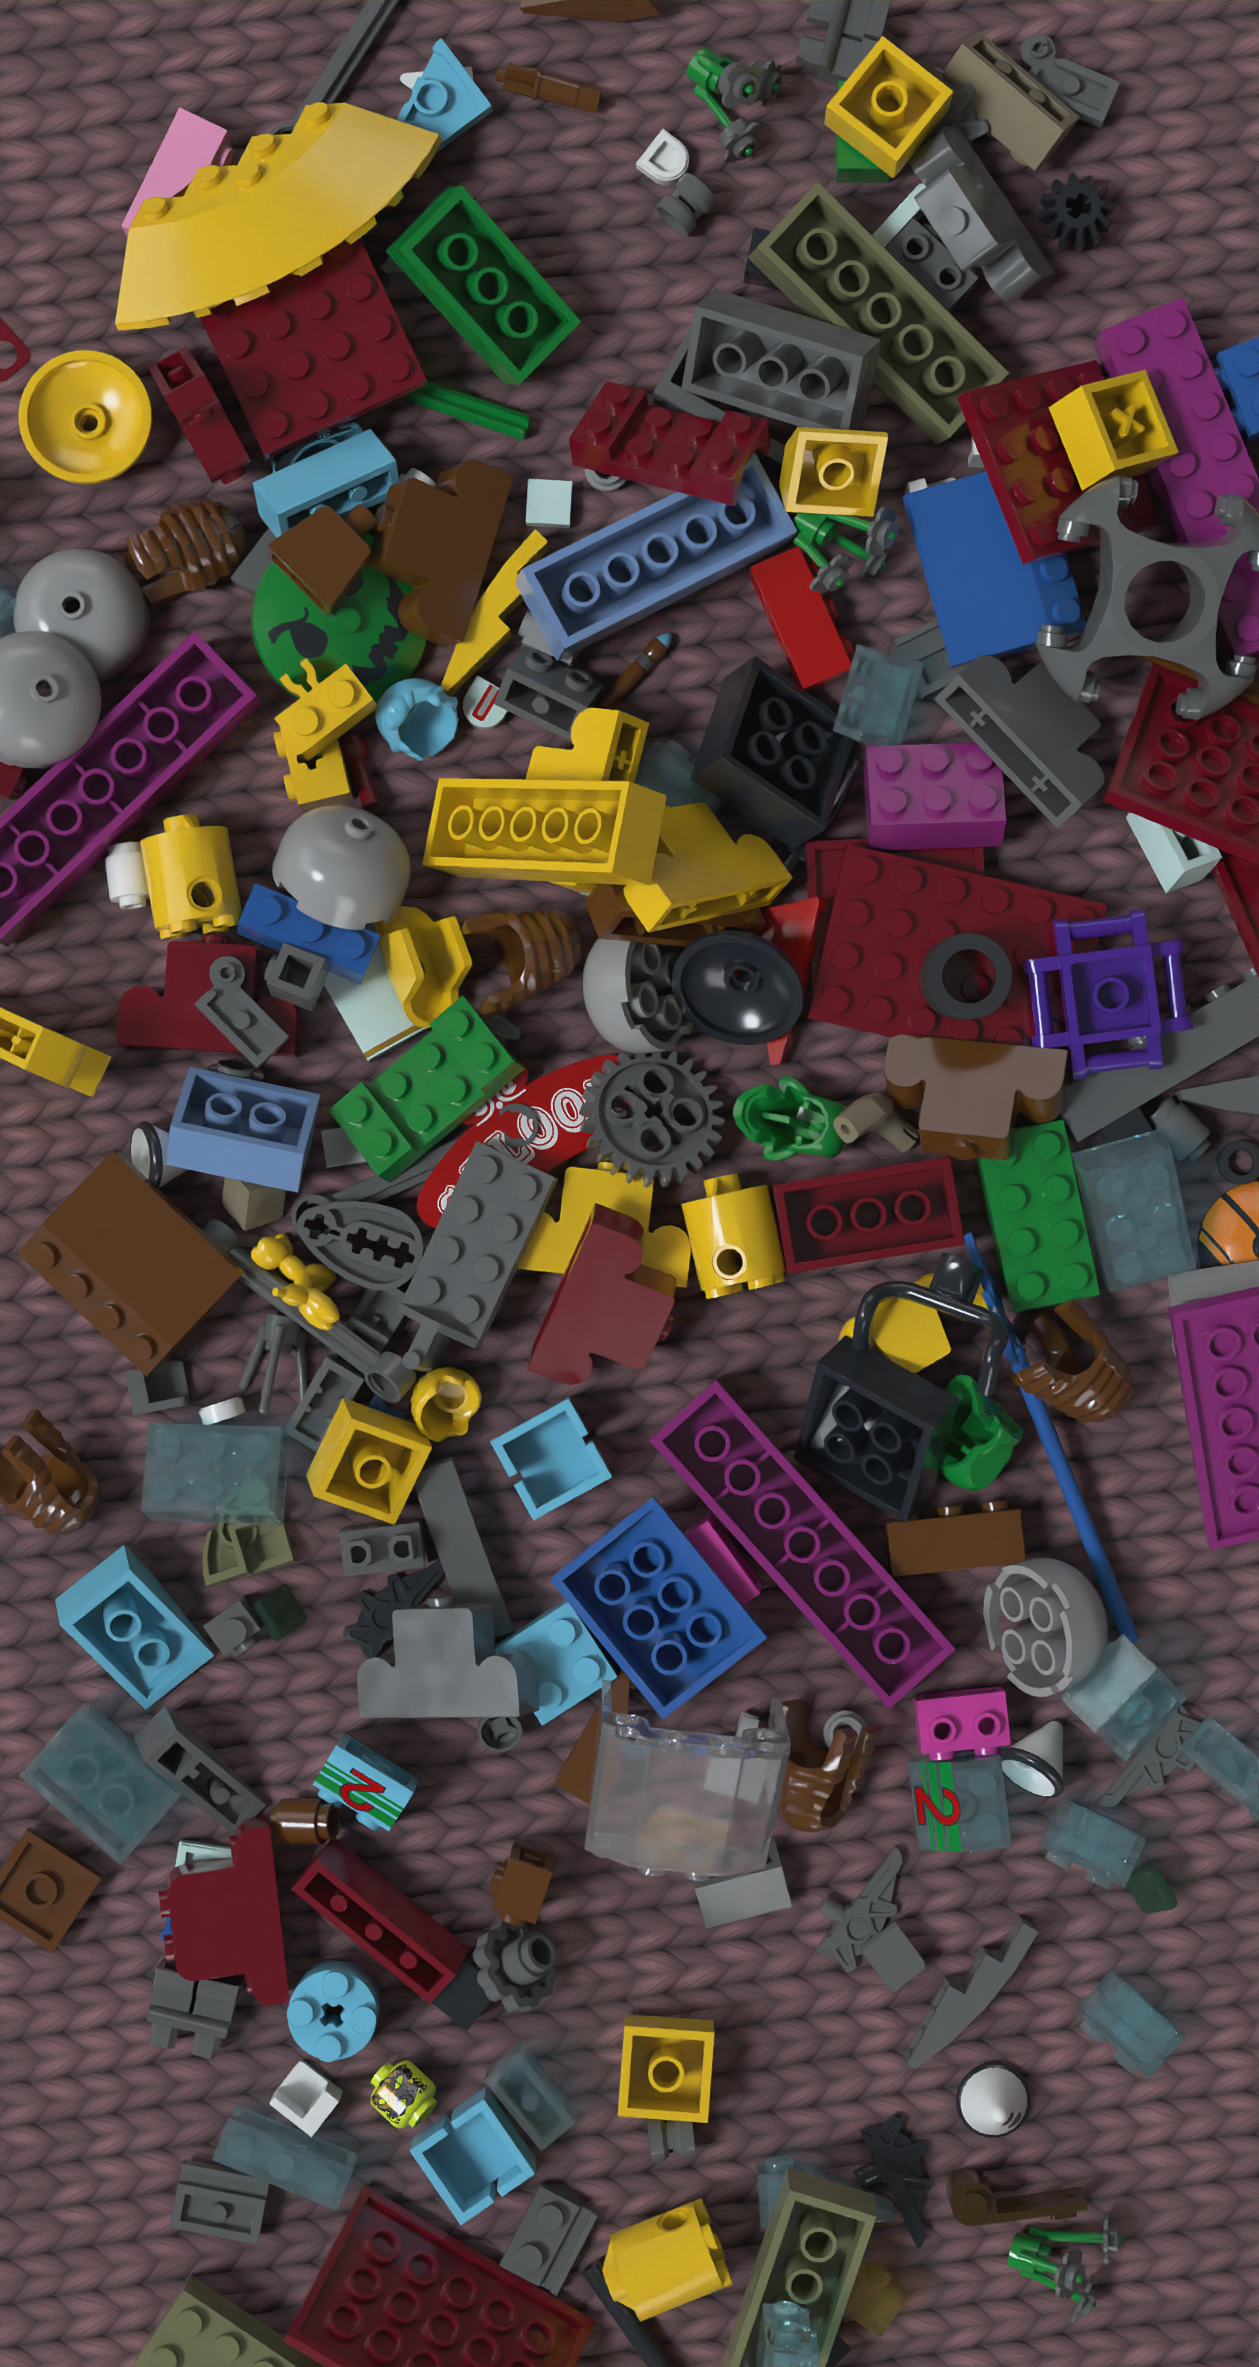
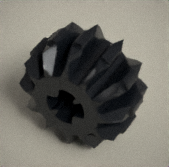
[1038,172,1114,252]

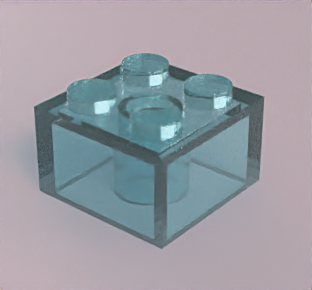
[1060,1634,1187,1762]

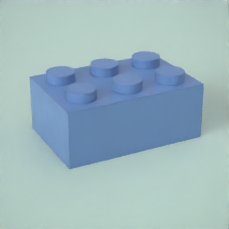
[166,1067,320,1193]

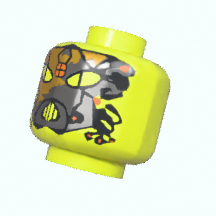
[370,2060,437,2129]

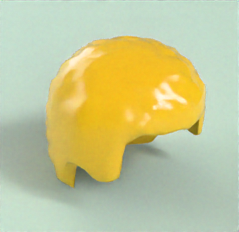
[411,1366,482,1442]

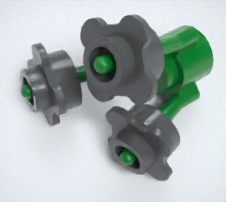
[687,48,782,163]

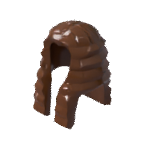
[122,498,247,609]
[461,909,583,1015]
[1011,1299,1133,1423]
[0,1409,101,1535]
[773,1699,880,1832]

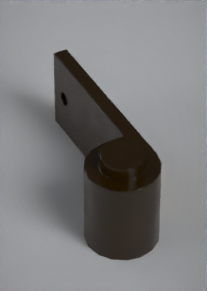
[946,2167,1088,2227]

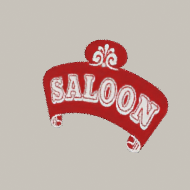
[417,1055,645,1229]

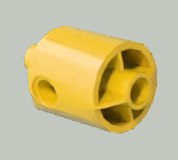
[140,814,242,940]
[681,1173,787,1299]
[602,2198,733,2322]

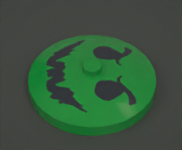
[251,534,426,703]

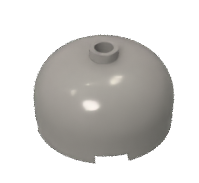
[13,548,150,684]
[0,631,101,769]
[272,805,411,930]
[583,938,693,1054]
[983,1558,1108,1697]

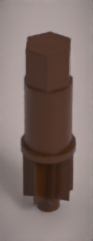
[496,62,602,114]

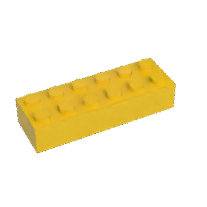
[422,778,667,886]

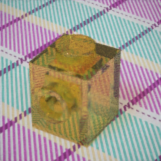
[844,2260,906,2338]

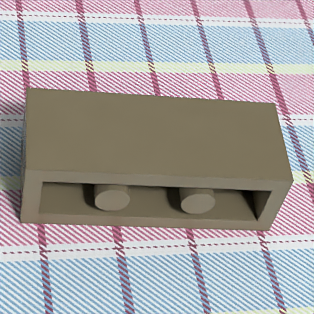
[944,31,1080,171]

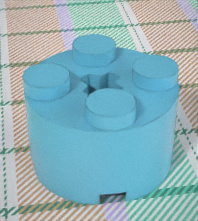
[287,1960,381,2062]

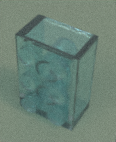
[1072,1129,1196,1292]
[141,1423,290,1525]
[19,1701,183,1865]

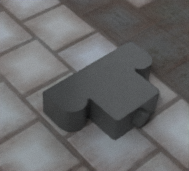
[909,125,1055,303]
[935,655,1104,829]
[357,1596,539,1718]

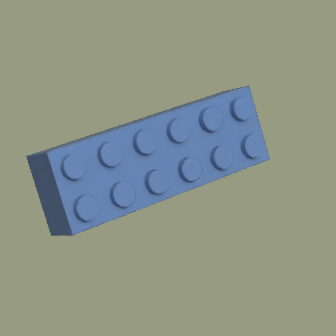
[515,453,797,661]

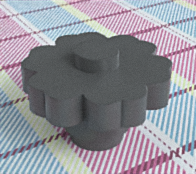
[473,1920,557,2012]

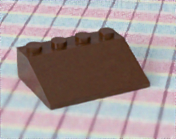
[17,1149,245,1377]

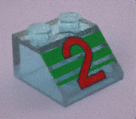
[908,1752,1012,1852]

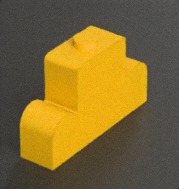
[525,708,649,894]
[624,802,793,933]
[0,1007,111,1098]
[518,1162,691,1288]

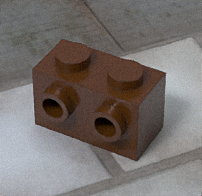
[488,1843,555,1926]

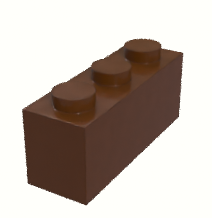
[884,1500,1026,1577]

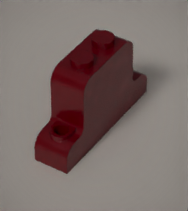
[148,346,251,484]
[158,1817,290,2006]

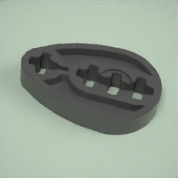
[297,1201,424,1291]

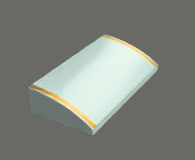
[294,898,431,1063]

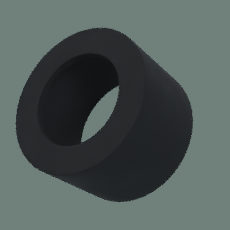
[919,933,1012,1020]

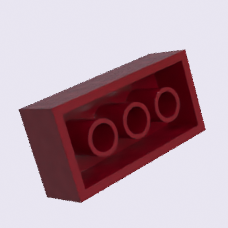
[771,1157,965,1274]

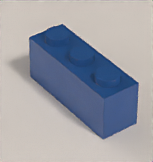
[237,883,381,985]

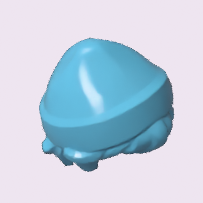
[375,678,459,761]

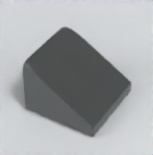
[860,1922,927,1992]

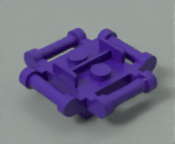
[1022,908,1194,1080]

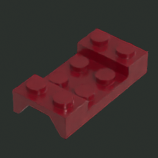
[569,381,770,506]

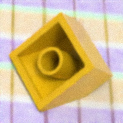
[779,427,888,517]

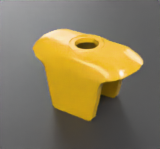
[375,906,472,1028]
[838,1273,951,1374]

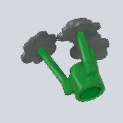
[793,506,898,594]
[1008,2212,1123,2323]

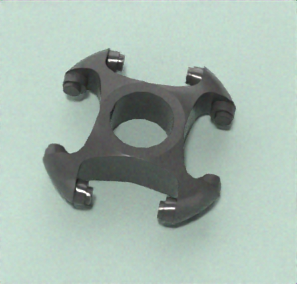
[1035,475,1259,720]

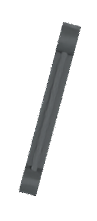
[270,0,400,135]
[292,1103,538,1239]
[200,1219,416,1403]

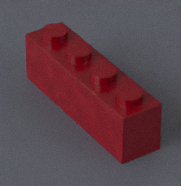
[291,1838,469,2004]

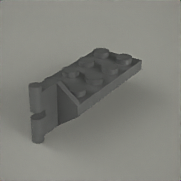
[398,1141,559,1372]

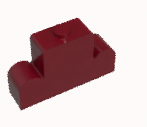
[116,935,301,1057]
[527,1203,676,1385]

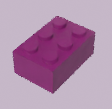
[864,743,1006,850]

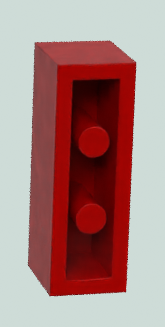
[749,546,856,693]

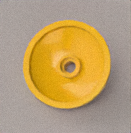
[18,350,153,485]

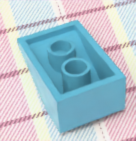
[55,1545,214,1710]

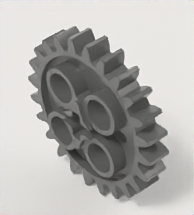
[579,1051,724,1188]

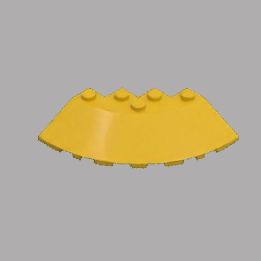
[115,102,442,331]

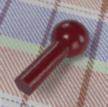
[338,731,380,811]

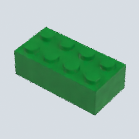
[386,185,581,385]
[975,1120,1100,1313]

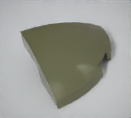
[202,1474,298,1587]

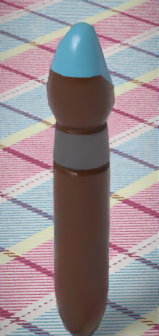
[595,633,672,710]

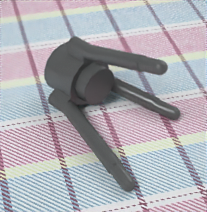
[239,1314,308,1414]

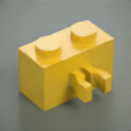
[274,658,377,761]

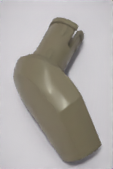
[833,1092,919,1153]

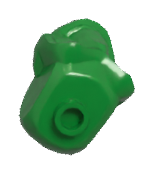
[733,1076,846,1162]
[940,1375,1024,1491]

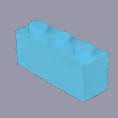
[253,429,399,538]

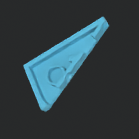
[396,38,493,154]

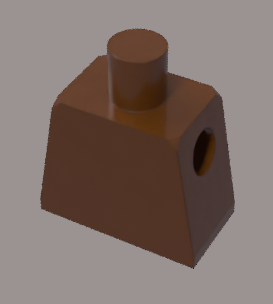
[267,504,377,617]

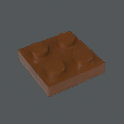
[0,1827,103,1953]

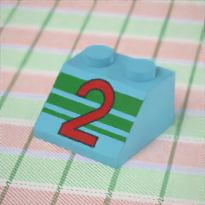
[313,1733,420,1831]

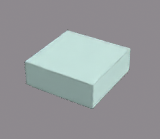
[526,479,573,528]

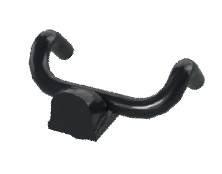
[851,1253,1009,1396]

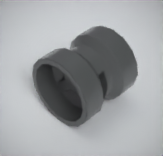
[656,173,717,237]
[477,1717,522,1752]
[647,2119,697,2162]

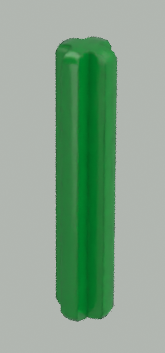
[404,381,530,440]

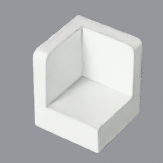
[270,2060,343,2137]

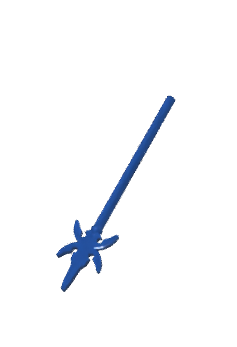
[963,1232,1140,1645]

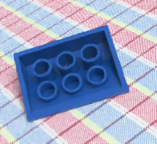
[902,471,1086,668]
[550,1496,768,1719]

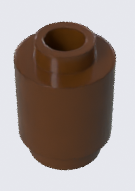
[270,1798,340,1844]

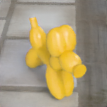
[251,1234,340,1331]

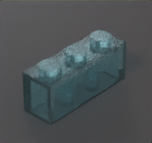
[212,2105,358,2211]

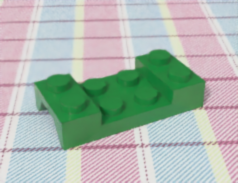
[328,995,525,1183]

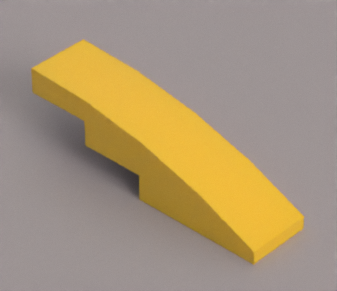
[441,529,549,697]

